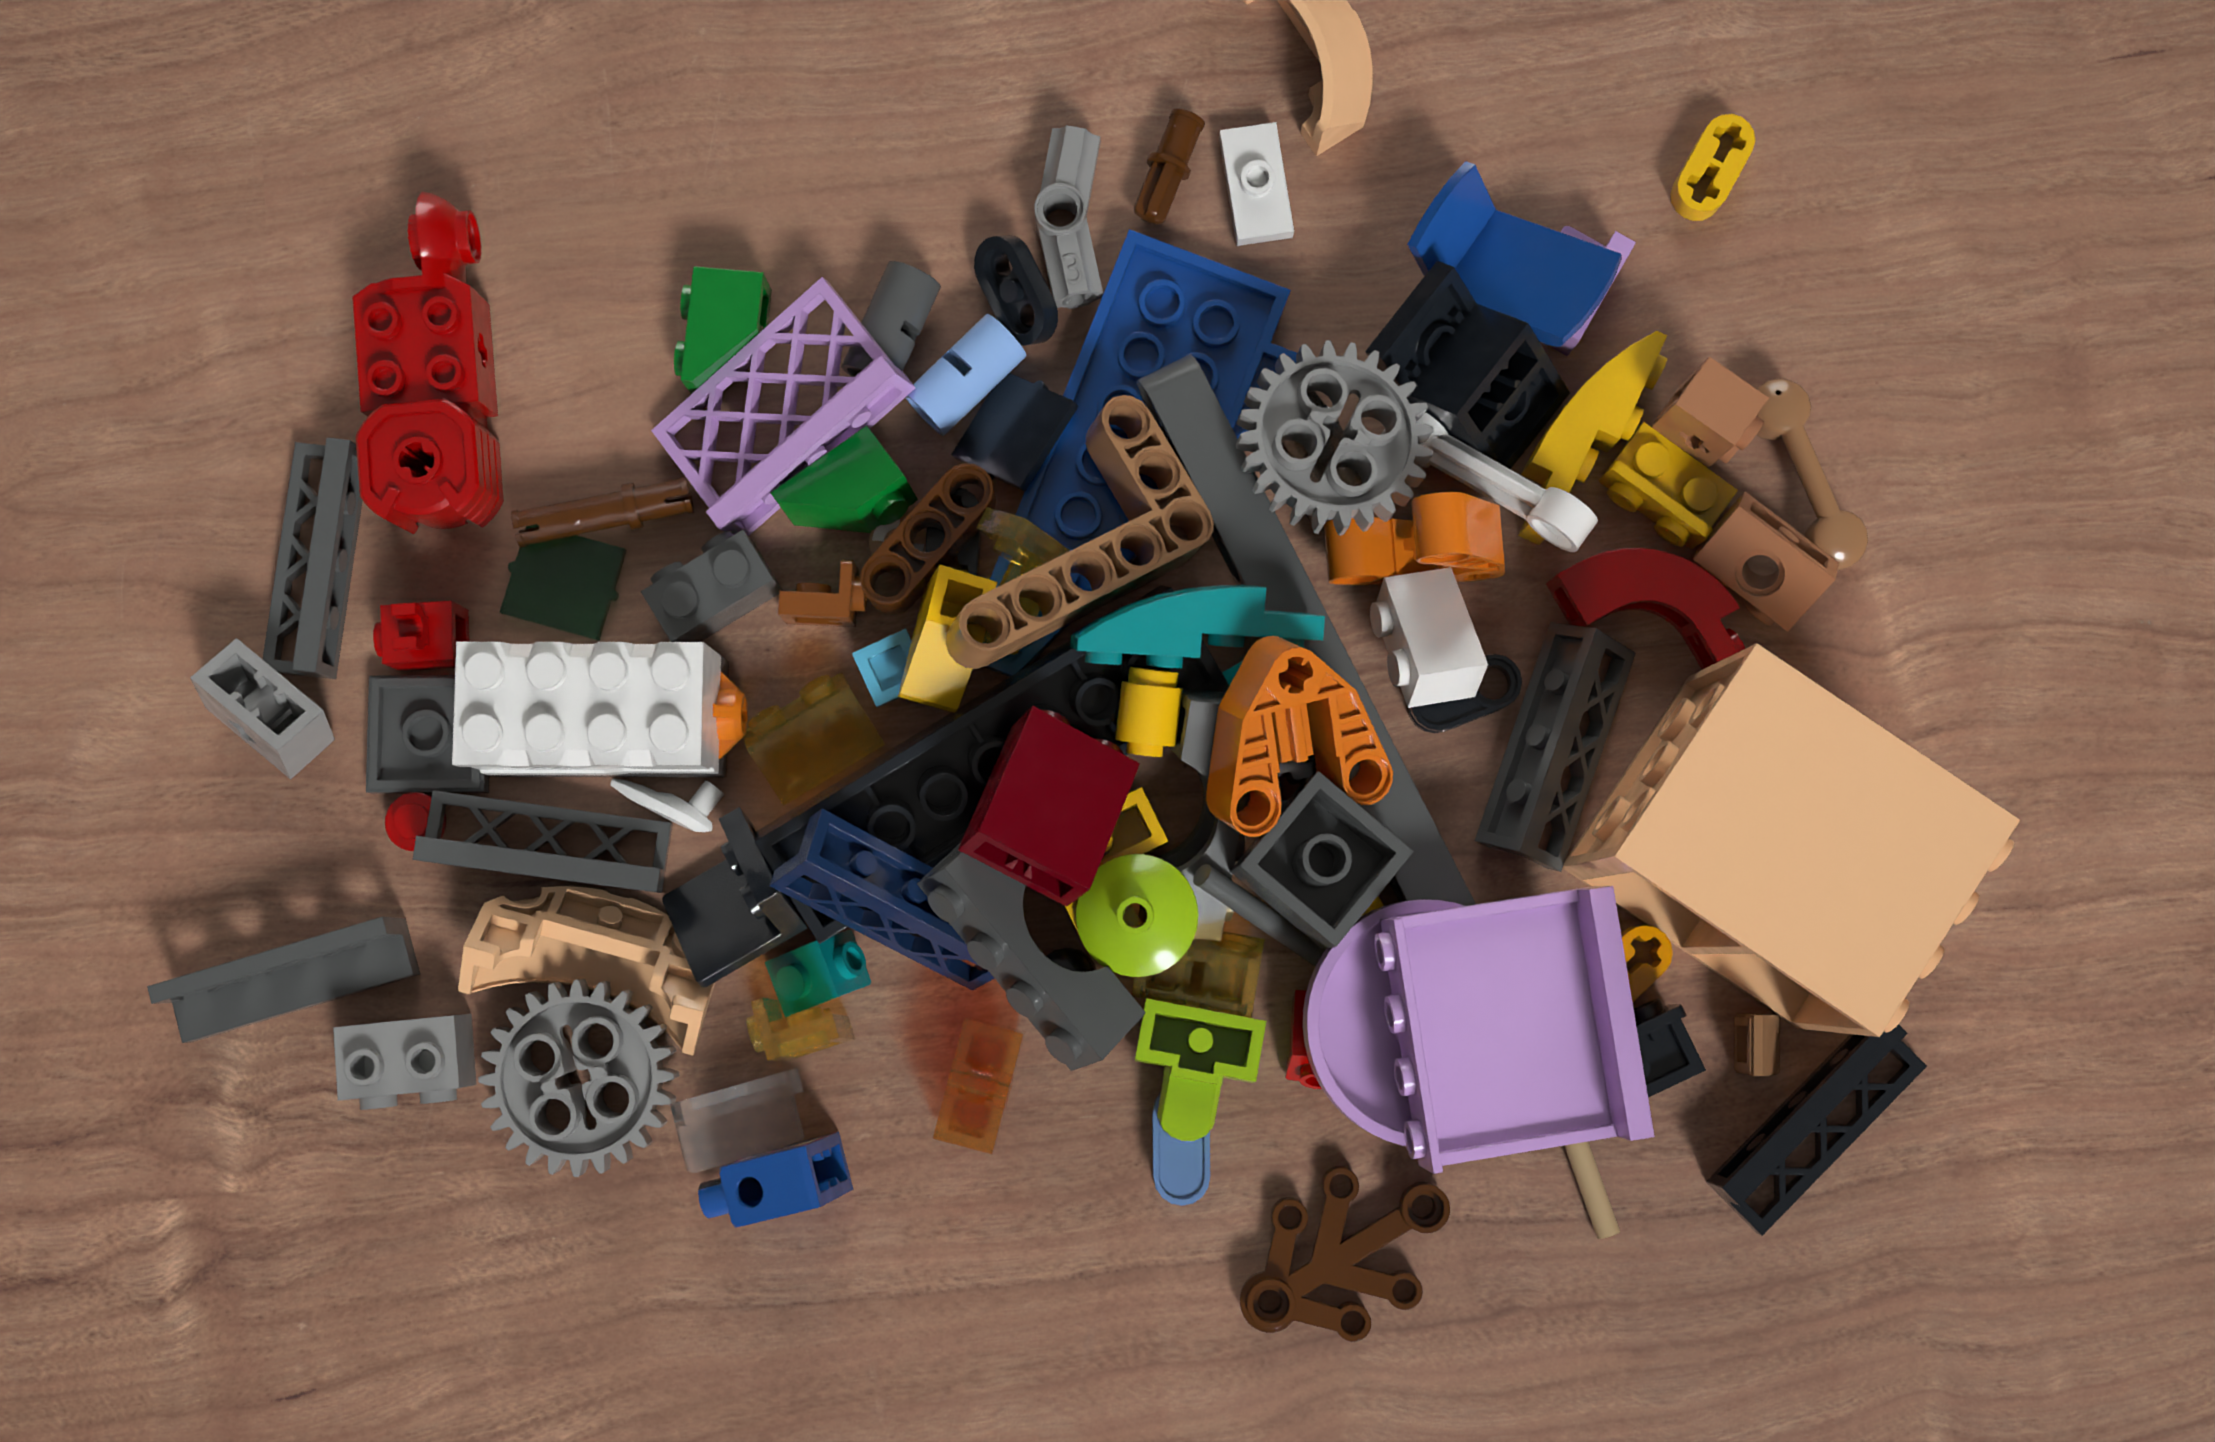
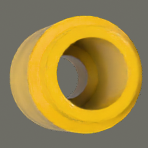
[1115,667,1183,757]

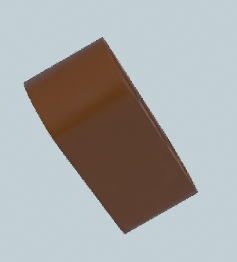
[860,463,996,615]

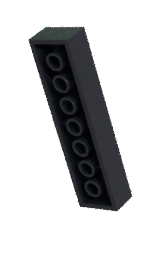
[755,585,1230,944]

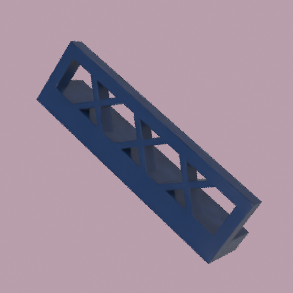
[770,809,995,991]

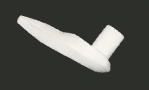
[611,778,724,832]

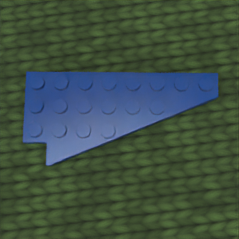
[983,229,1297,677]

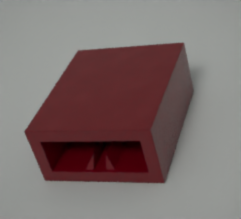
[958,706,1140,907]

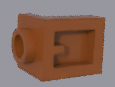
[778,559,868,627]

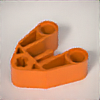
[1324,492,1505,585]
[1206,636,1393,837]

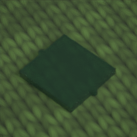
[499,524,627,641]

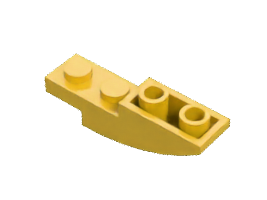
[1518,331,1668,545]

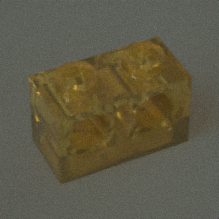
[1132,932,1265,1018]

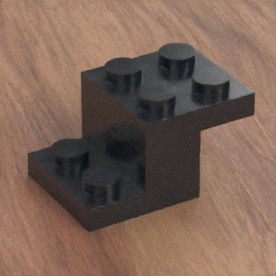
[1365,261,1570,469]

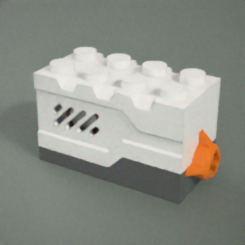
[452,642,748,777]

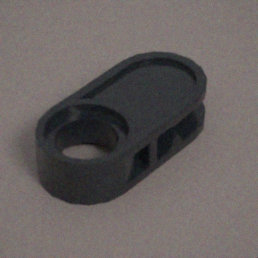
[1407,654,1522,734]

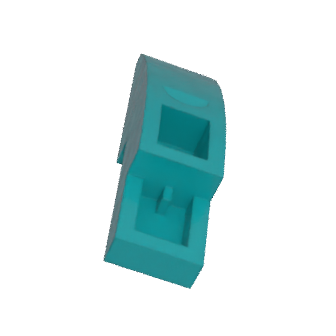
[1070,585,1325,668]

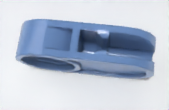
[1152,1092,1210,1206]

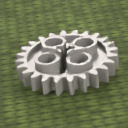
[1236,340,1434,536]
[478,979,679,1177]

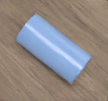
[905,314,1027,436]

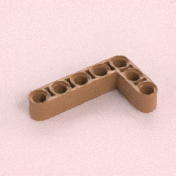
[946,395,1213,669]

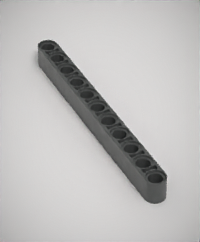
[1137,354,1476,906]

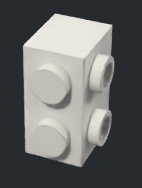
[1370,567,1488,708]

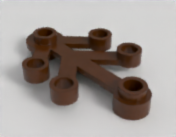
[1240,1166,1450,1342]

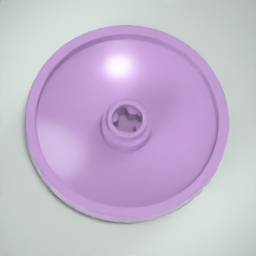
[1303,900,1464,1146]

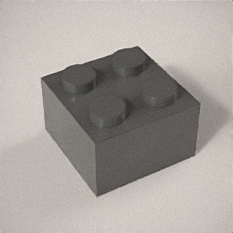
[1230,771,1414,950]

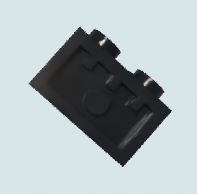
[662,807,808,988]

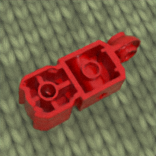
[352,192,504,535]

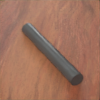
[1193,864,1326,967]

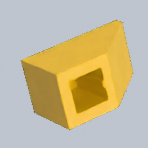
[898,565,997,713]

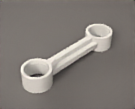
[1381,412,1598,552]

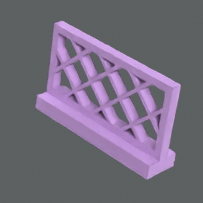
[651,277,915,536]

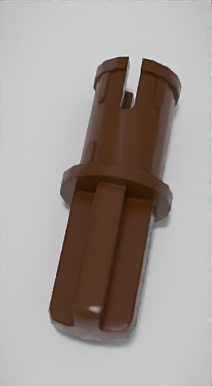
[1134,108,1205,224]

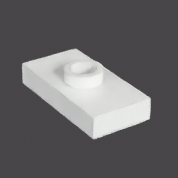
[1219,122,1294,246]

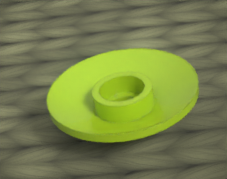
[1076,854,1198,977]

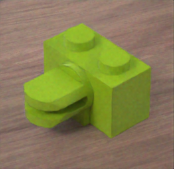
[1135,998,1266,1141]

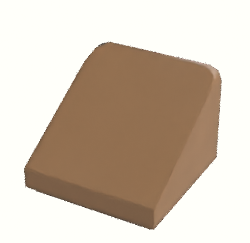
[1734,1013,1780,1076]

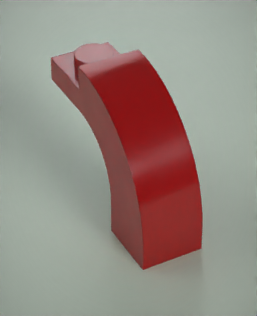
[1546,548,1746,670]

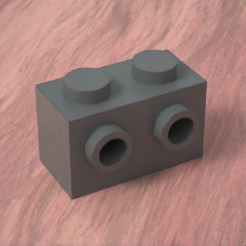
[640,530,783,642]

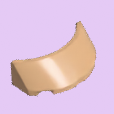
[1242,0,1373,156]
[458,886,715,1056]

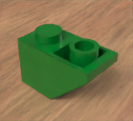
[674,266,772,394]

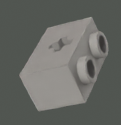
[190,638,335,780]

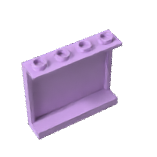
[1375,886,1655,1174]

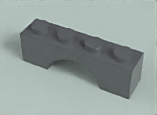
[1138,687,1250,941]
[917,843,1146,1071]

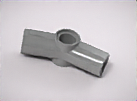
[1034,125,1104,309]

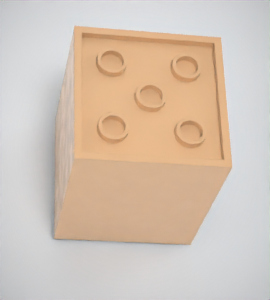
[1563,643,2020,1037]

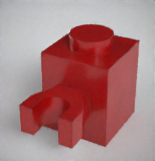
[373,600,470,672]

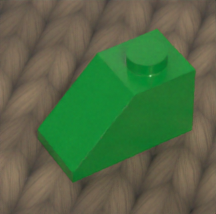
[771,425,918,533]

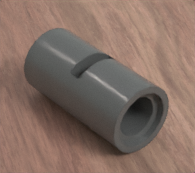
[841,261,941,377]

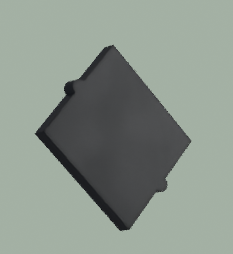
[951,373,1079,492]

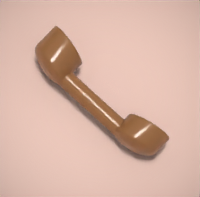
[1757,378,1868,571]

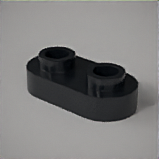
[974,235,1058,346]

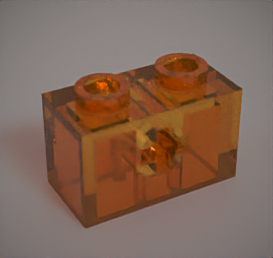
[933,1017,1026,1154]

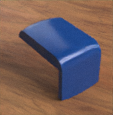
[1407,161,1622,347]

